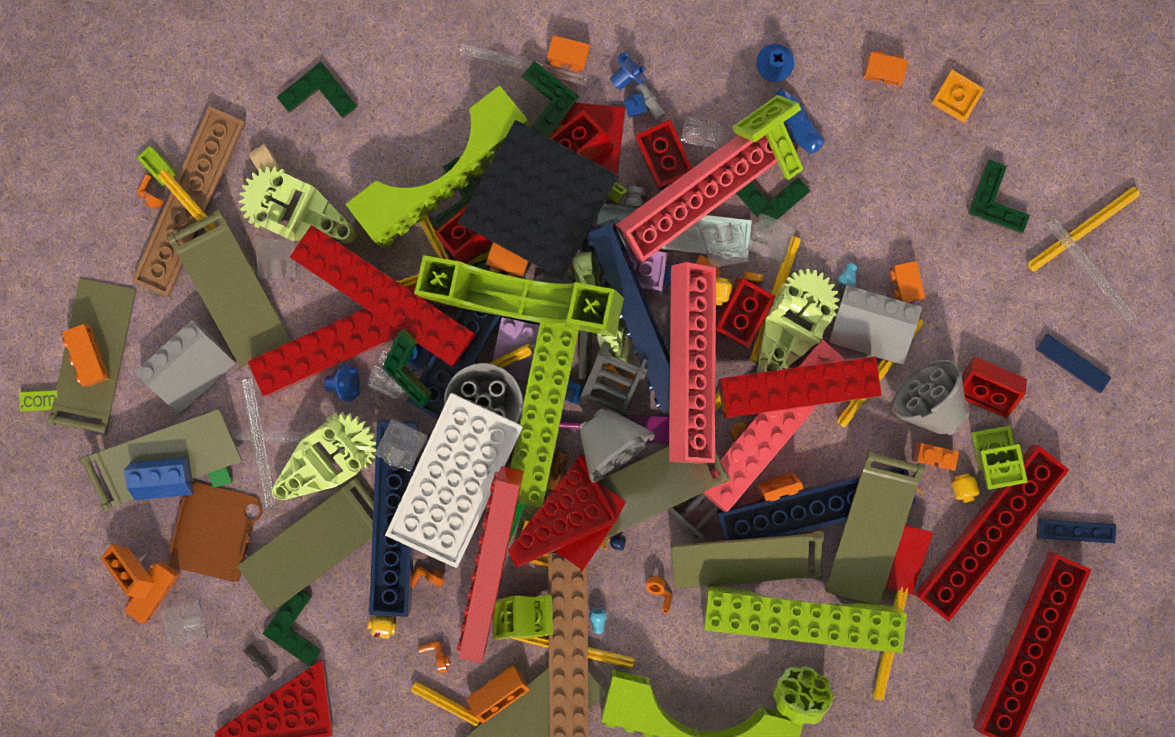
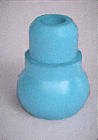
[838,263,858,287]
[589,608,607,634]

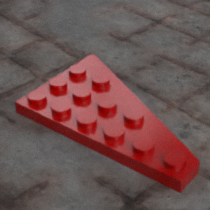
[508,455,618,568]
[215,660,333,737]

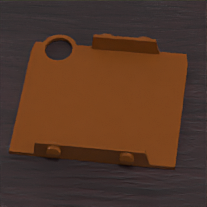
[169,481,263,582]

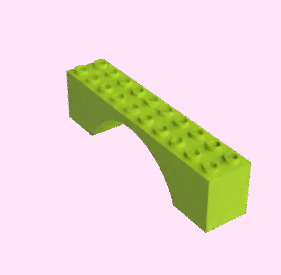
[346,85,531,248]
[414,255,624,337]
[510,323,579,508]
[703,585,907,653]
[601,669,803,737]

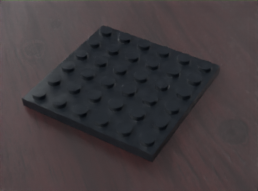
[458,120,619,280]

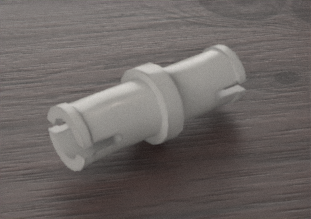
[635,83,666,121]

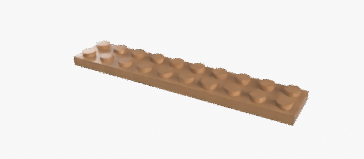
[132,106,246,297]
[548,553,589,737]

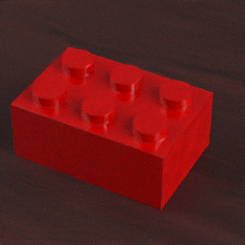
[634,120,693,191]
[716,278,776,348]

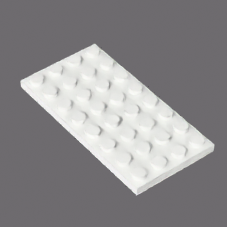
[385,393,523,568]

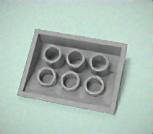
[829,285,922,365]
[135,320,236,415]

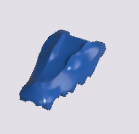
[776,89,825,154]

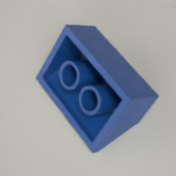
[124,457,194,500]

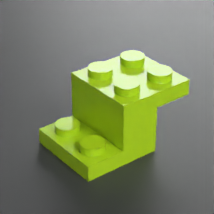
[971,426,1028,490]
[493,594,553,640]

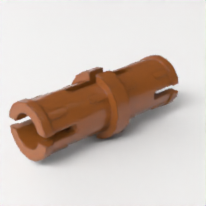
[547,450,569,490]

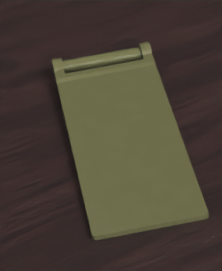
[167,209,291,367]
[48,279,136,435]
[79,409,242,511]
[598,447,731,540]
[825,450,925,605]
[237,476,374,612]
[672,530,824,588]
[465,667,606,737]

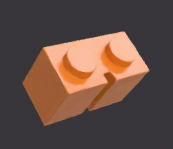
[547,35,590,72]
[863,50,909,87]
[486,243,530,278]
[889,261,925,303]
[912,442,959,471]

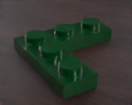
[522,61,579,137]
[277,62,357,119]
[432,157,478,229]
[968,159,1030,234]
[735,177,810,229]
[382,329,432,408]
[262,590,321,667]

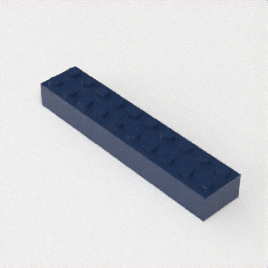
[587,219,670,413]
[406,263,532,420]
[369,419,420,617]
[717,466,916,541]

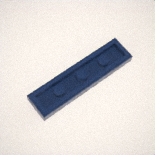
[1036,334,1112,393]
[1037,519,1116,543]

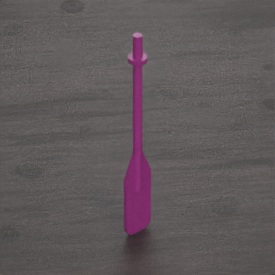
[517,415,670,444]

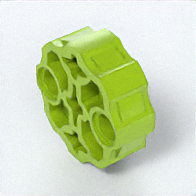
[773,666,834,725]

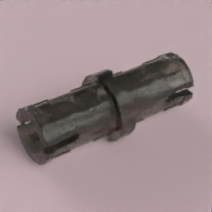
[243,643,277,679]

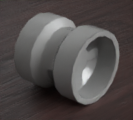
[625,186,646,208]

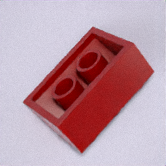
[962,356,1027,418]

